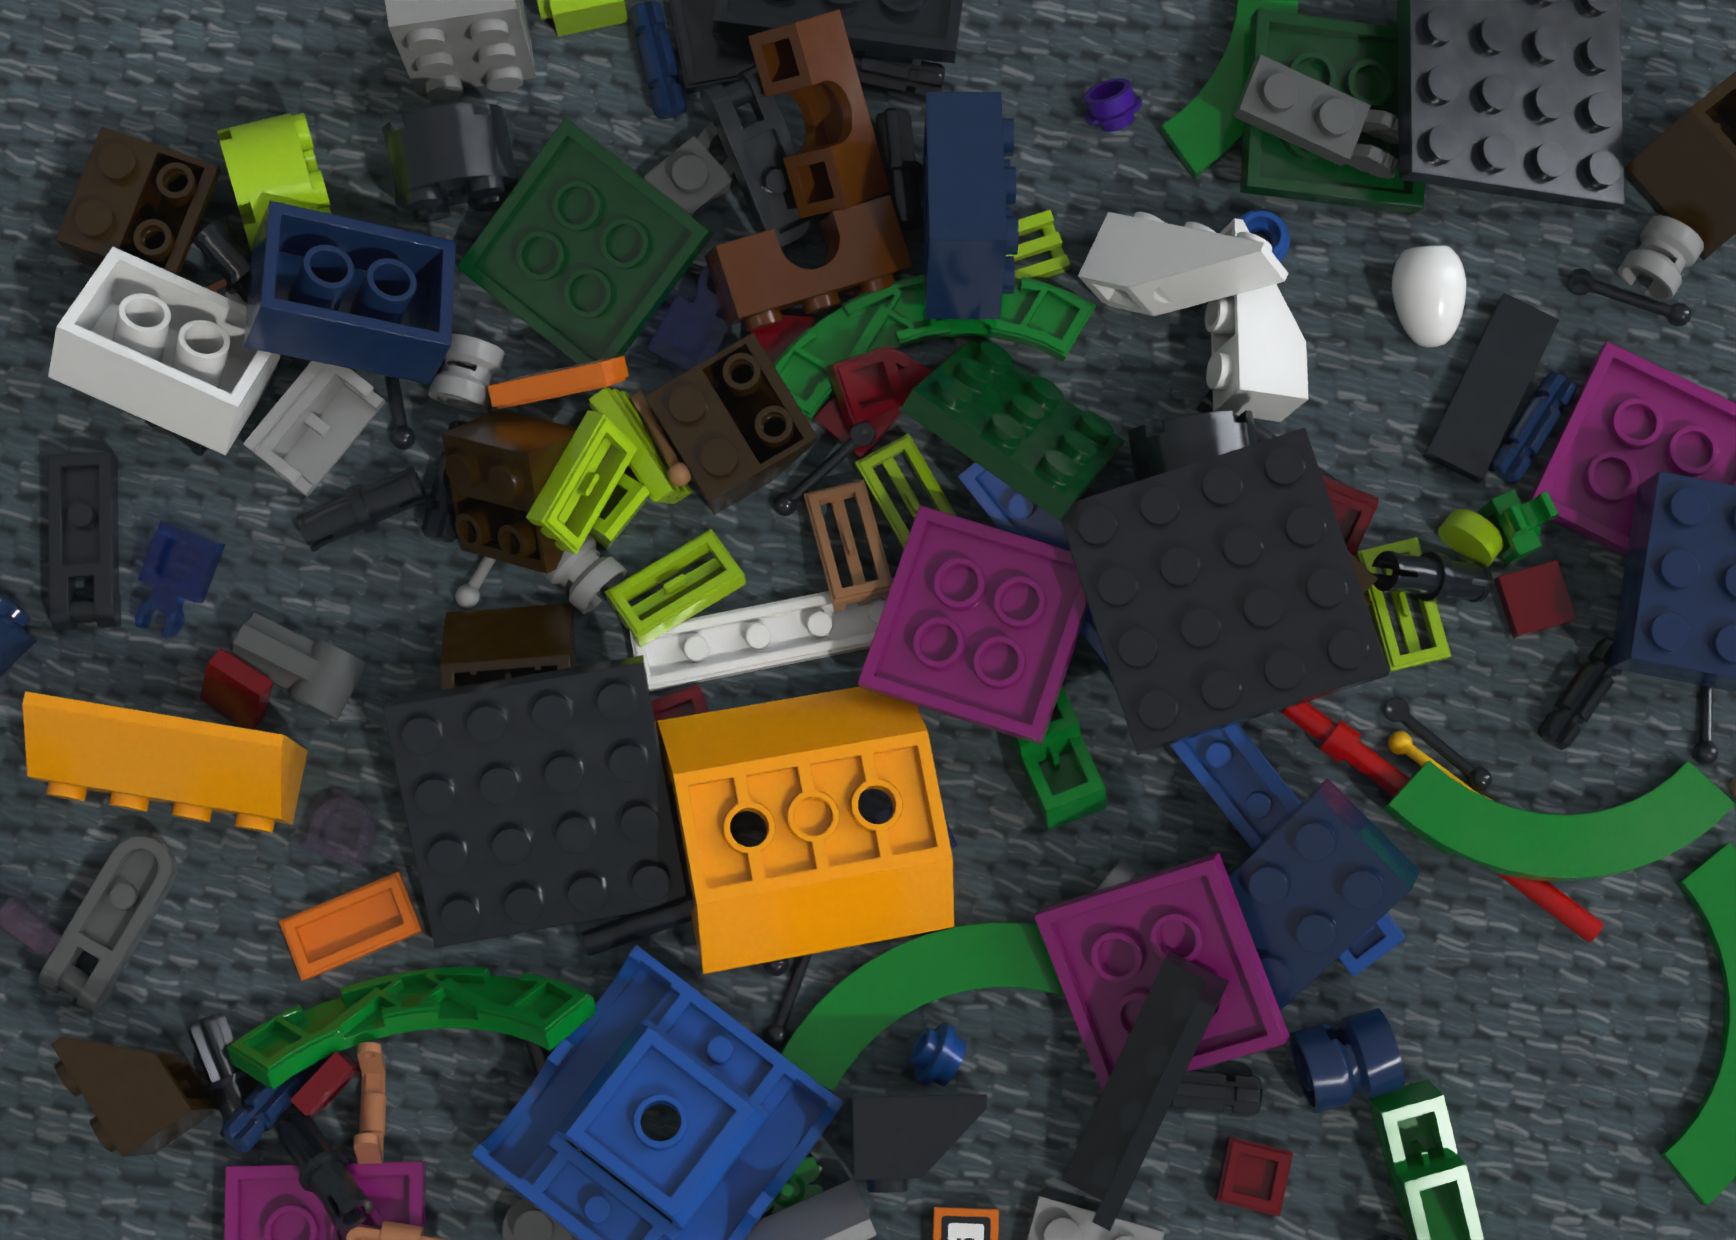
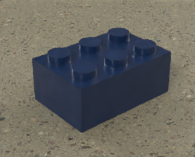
[922,92,1019,319]
[244,201,456,384]
[1609,471,1736,692]
[1227,778,1420,1011]

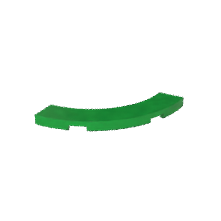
[1160,0,1298,180]
[773,275,1096,423]
[1382,760,1735,882]
[1659,842,1736,1206]
[781,922,1066,1092]
[226,967,597,1090]

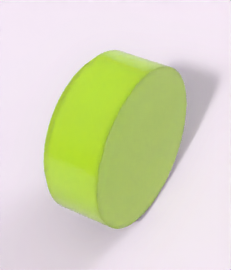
[1438,509,1504,567]

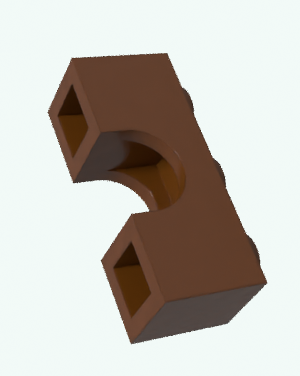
[748,9,890,218]
[704,195,912,332]

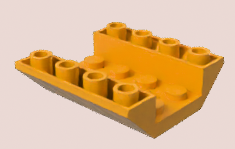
[657,686,954,975]

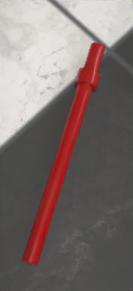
[1281,702,1604,943]

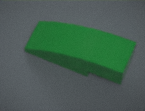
[1009,686,1107,831]
[1367,1079,1484,1240]

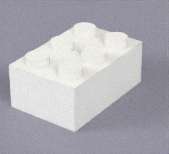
[48,247,281,455]

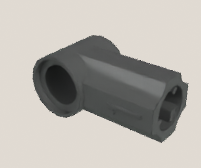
[231,612,367,721]

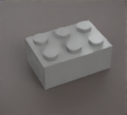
[385,0,536,100]

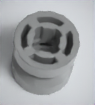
[1618,215,1704,302]
[428,334,505,414]
[540,534,627,615]

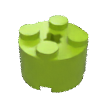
[217,113,331,252]

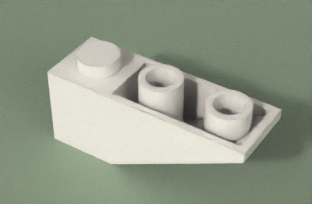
[1078,212,1288,316]
[1205,218,1308,422]

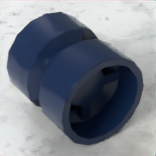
[1289,1008,1405,1113]

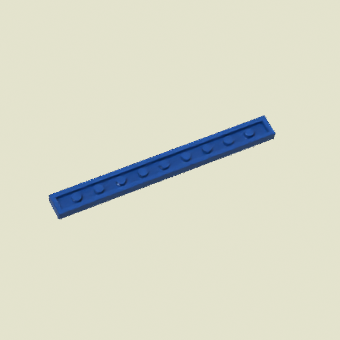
[958,462,1406,977]

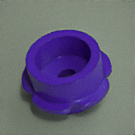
[1084,78,1142,132]

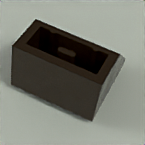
[1624,72,1736,261]
[56,127,221,276]
[645,333,818,515]
[442,409,582,574]
[440,603,576,690]
[51,1036,219,1157]

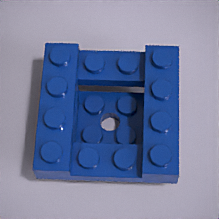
[471,945,845,1240]

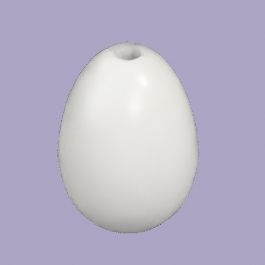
[1392,246,1467,347]

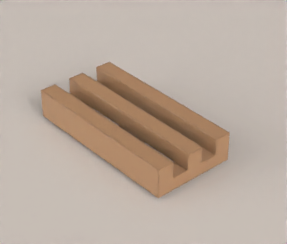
[804,479,893,612]

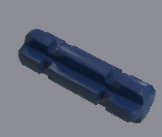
[630,1,687,119]
[1489,371,1577,484]
[220,1059,325,1153]

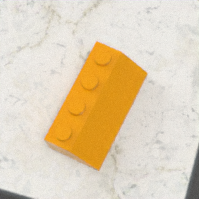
[22,691,308,833]

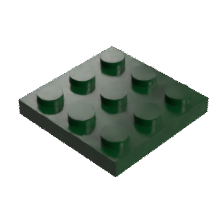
[1240,9,1425,214]
[456,118,714,364]
[900,336,1125,521]

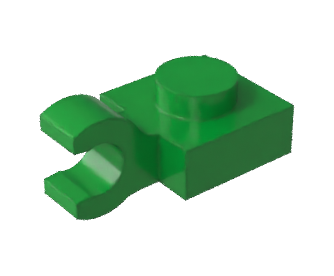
[1478,489,1559,566]

